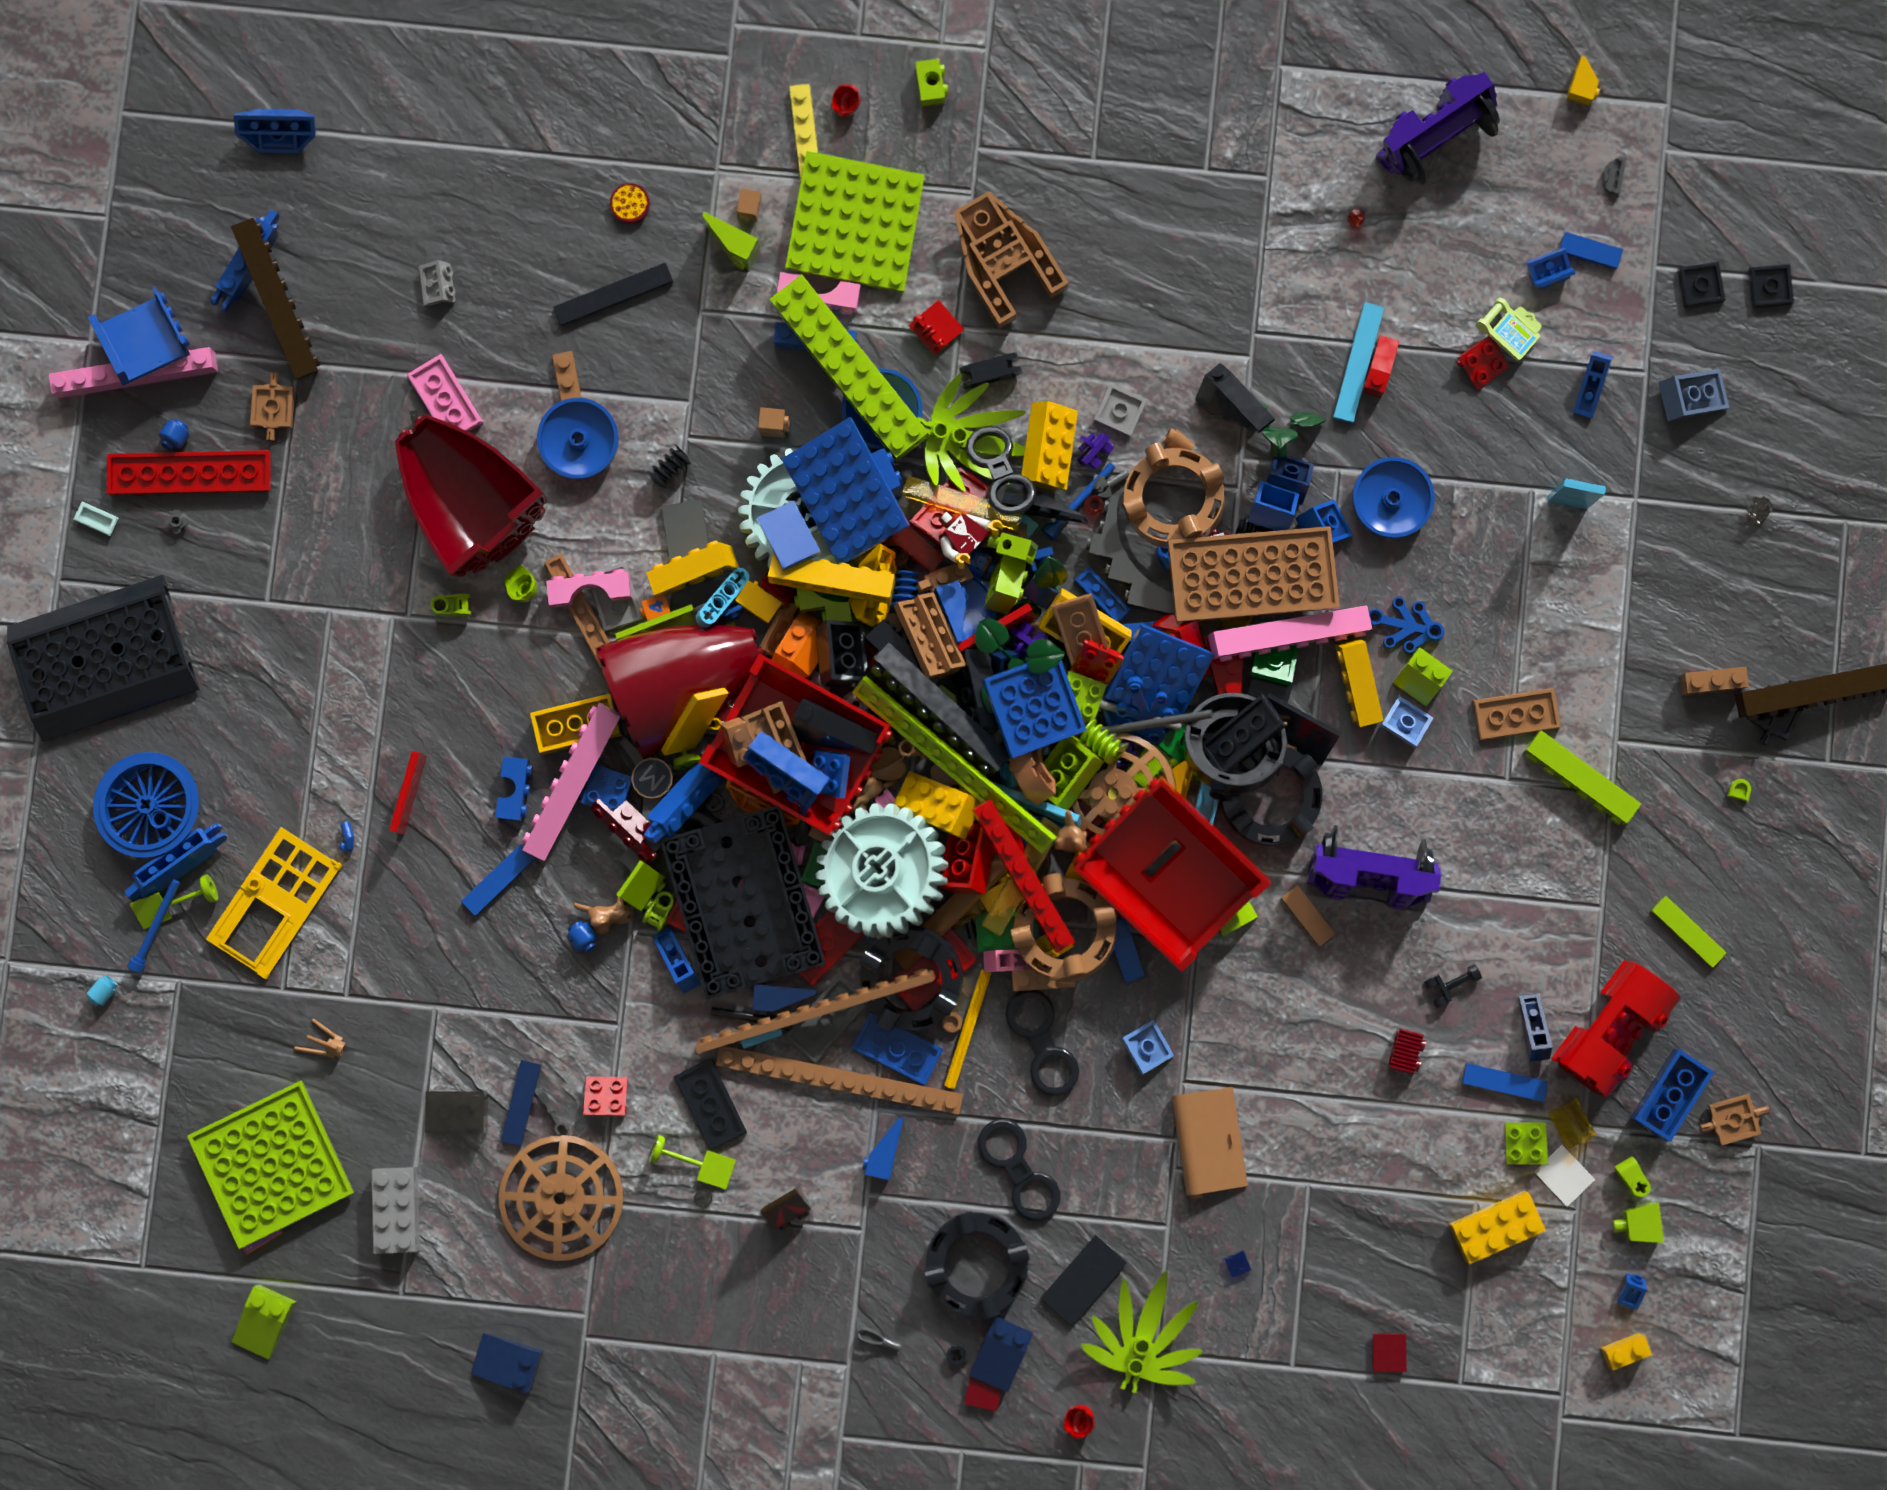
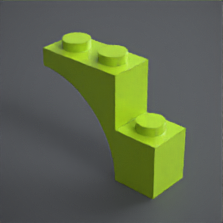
[792,587,853,622]

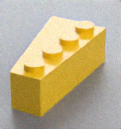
[646,541,739,596]
[1334,638,1384,727]

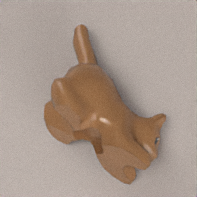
[851,776,898,813]
[1054,810,1087,853]
[573,897,633,934]

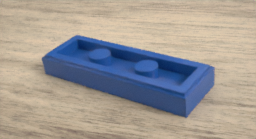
[1559,232,1623,270]
[1074,567,1131,622]

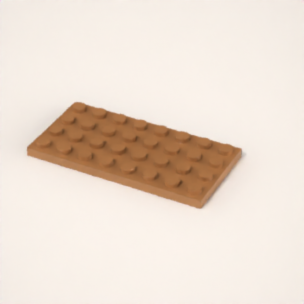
[1167,526,1340,623]

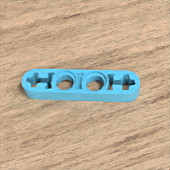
[696,567,749,628]

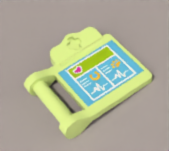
[1476,298,1541,361]

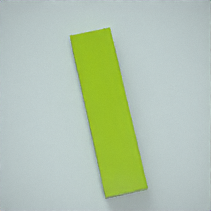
[1651,896,1727,968]

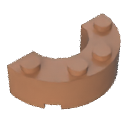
[1008,743,1056,806]

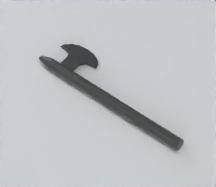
[1101,710,1213,747]

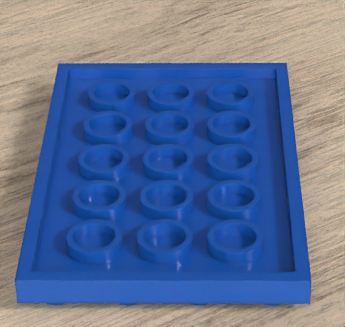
[781,417,910,565]

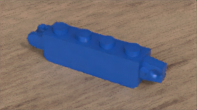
[210,209,280,312]
[644,763,722,843]
[124,823,228,902]

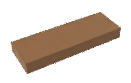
[1281,885,1335,947]

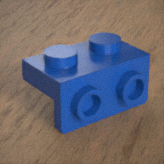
[1526,248,1576,289]

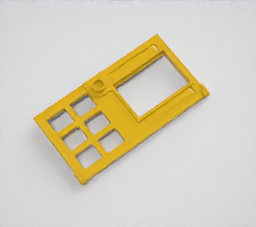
[206,827,343,980]

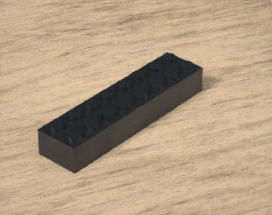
[861,643,1010,780]

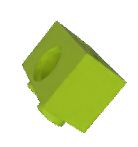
[915,59,948,107]

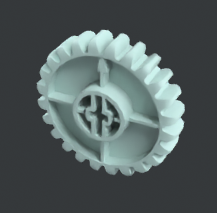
[738,448,837,568]
[816,803,948,938]

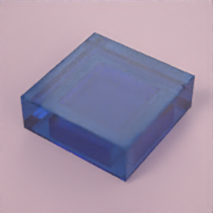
[1224,1250,1251,1278]

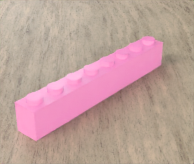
[49,347,218,399]
[1208,605,1372,662]
[521,703,621,861]

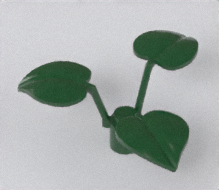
[1259,401,1326,457]
[1007,556,1101,623]
[975,619,1065,714]

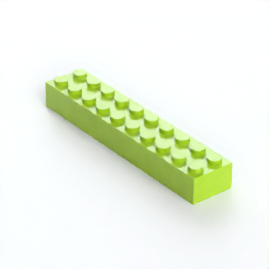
[770,274,929,462]

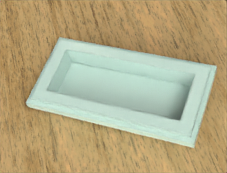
[73,502,119,536]

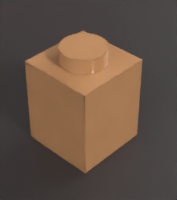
[736,188,762,222]

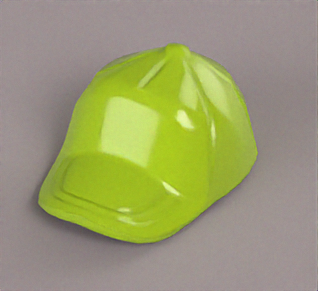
[504,565,537,602]

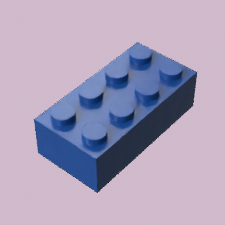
[1630,1049,1714,1142]

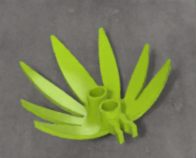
[917,373,1026,492]
[1081,1271,1203,1393]

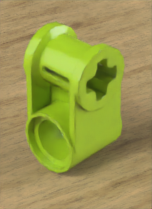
[430,594,471,617]
[642,892,676,932]
[1614,1156,1651,1197]

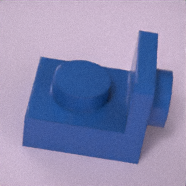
[1026,546,1054,575]
[716,600,743,621]
[1617,1273,1647,1310]

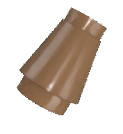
[1163,428,1194,450]

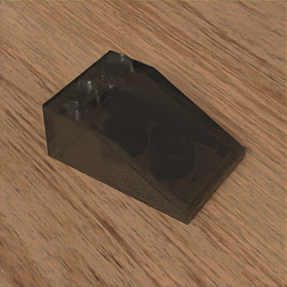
[425,1091,488,1134]

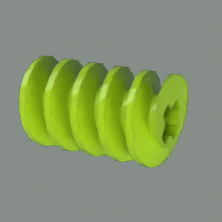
[1080,720,1127,764]

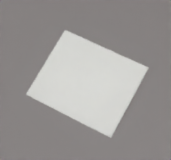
[1534,1145,1595,1207]

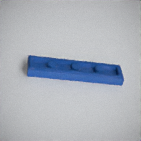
[461,844,535,916]
[1462,1063,1548,1102]

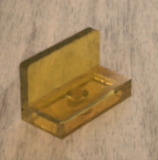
[1548,1098,1596,1149]

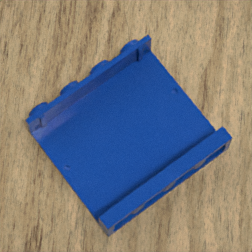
[88,286,190,386]

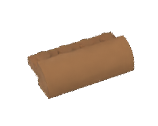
[894,592,966,679]
[741,701,807,794]

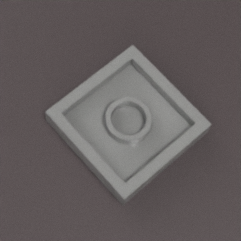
[1094,383,1147,437]

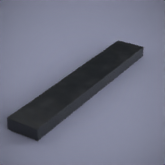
[553,262,673,326]

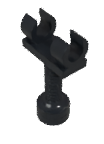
[1424,964,1482,1007]

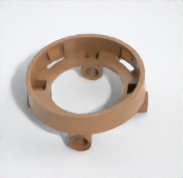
[1123,443,1225,549]
[1011,873,1117,982]

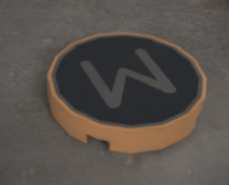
[631,758,673,799]

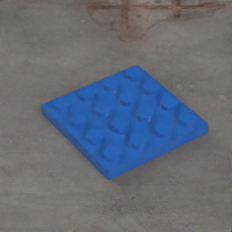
[1104,623,1215,717]
[982,661,1087,759]

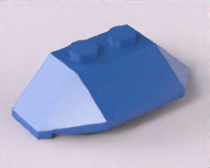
[233,109,316,153]

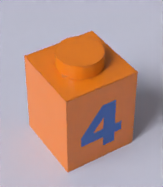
[639,594,671,621]

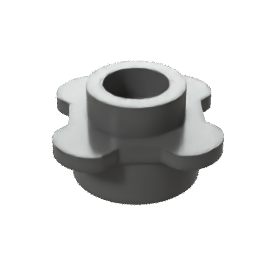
[164,510,189,534]

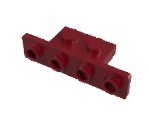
[590,798,657,865]

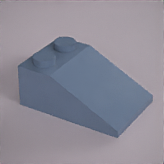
[1658,369,1729,421]

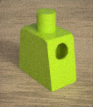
[988,533,1038,565]
[1612,1202,1664,1243]

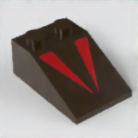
[760,1186,812,1231]

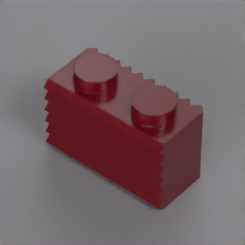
[1387,1028,1426,1075]

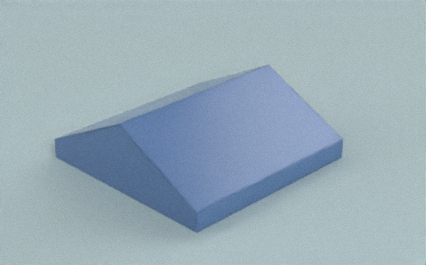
[1381,696,1433,748]
[1121,1020,1174,1075]

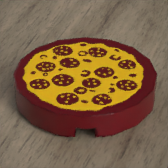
[610,183,650,224]

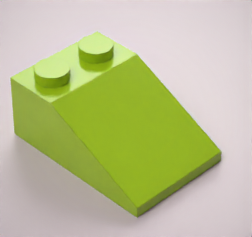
[702,212,761,270]
[617,861,667,912]
[232,1284,297,1360]

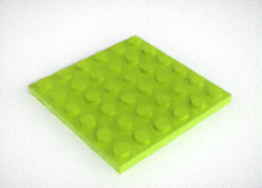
[785,151,925,293]
[187,1081,354,1249]

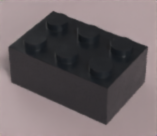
[816,620,867,688]

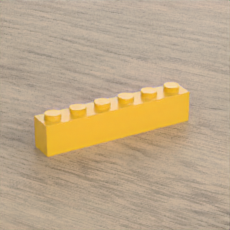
[768,553,895,604]

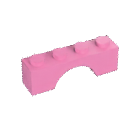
[777,272,861,315]
[546,569,632,608]

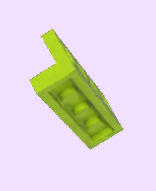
[615,604,696,640]

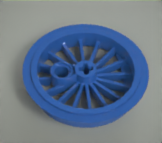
[93,752,199,858]

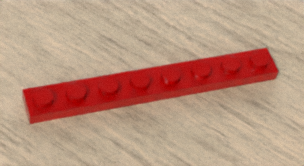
[972,799,1075,953]

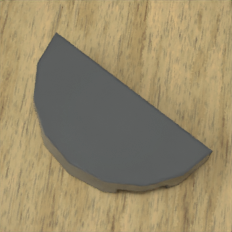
[1602,157,1627,197]

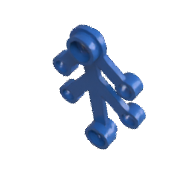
[1369,596,1445,653]
[1116,677,1174,745]

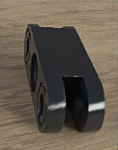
[959,353,1023,389]

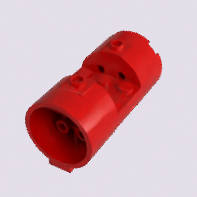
[1551,959,1681,1099]

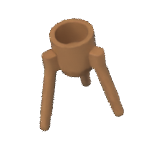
[294,1019,346,1059]

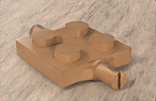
[250,372,295,441]
[1699,1094,1770,1145]

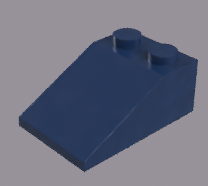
[969,1316,1034,1392]
[471,1333,543,1393]

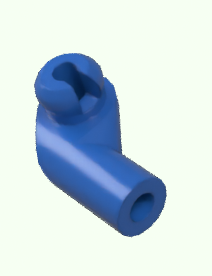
[1156,539,1170,570]
[339,821,354,853]

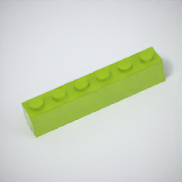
[1523,730,1641,825]

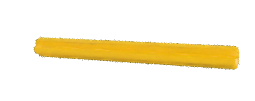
[944,970,991,1089]

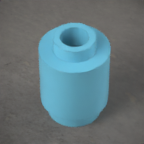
[87,975,118,1006]

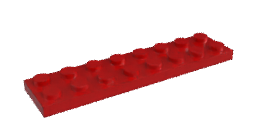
[107,450,271,495]

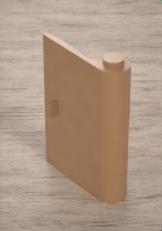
[1171,1087,1248,1199]

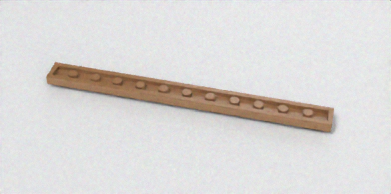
[695,968,935,1054]
[716,1046,963,1114]

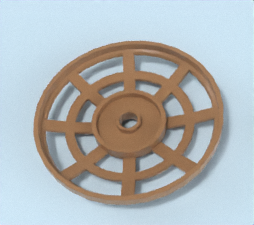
[1057,733,1176,848]
[499,1135,624,1261]

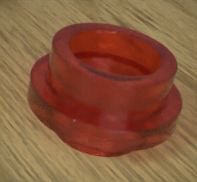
[1347,208,1365,228]
[1084,495,1104,515]

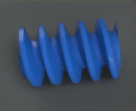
[889,570,921,612]

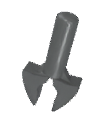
[1092,471,1129,497]

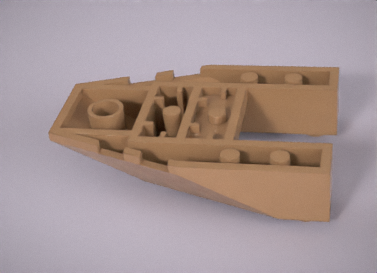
[954,191,1069,329]

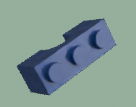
[495,756,533,822]

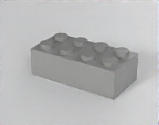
[372,1167,420,1254]

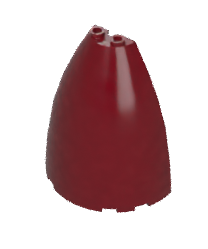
[395,414,547,577]
[597,625,765,759]

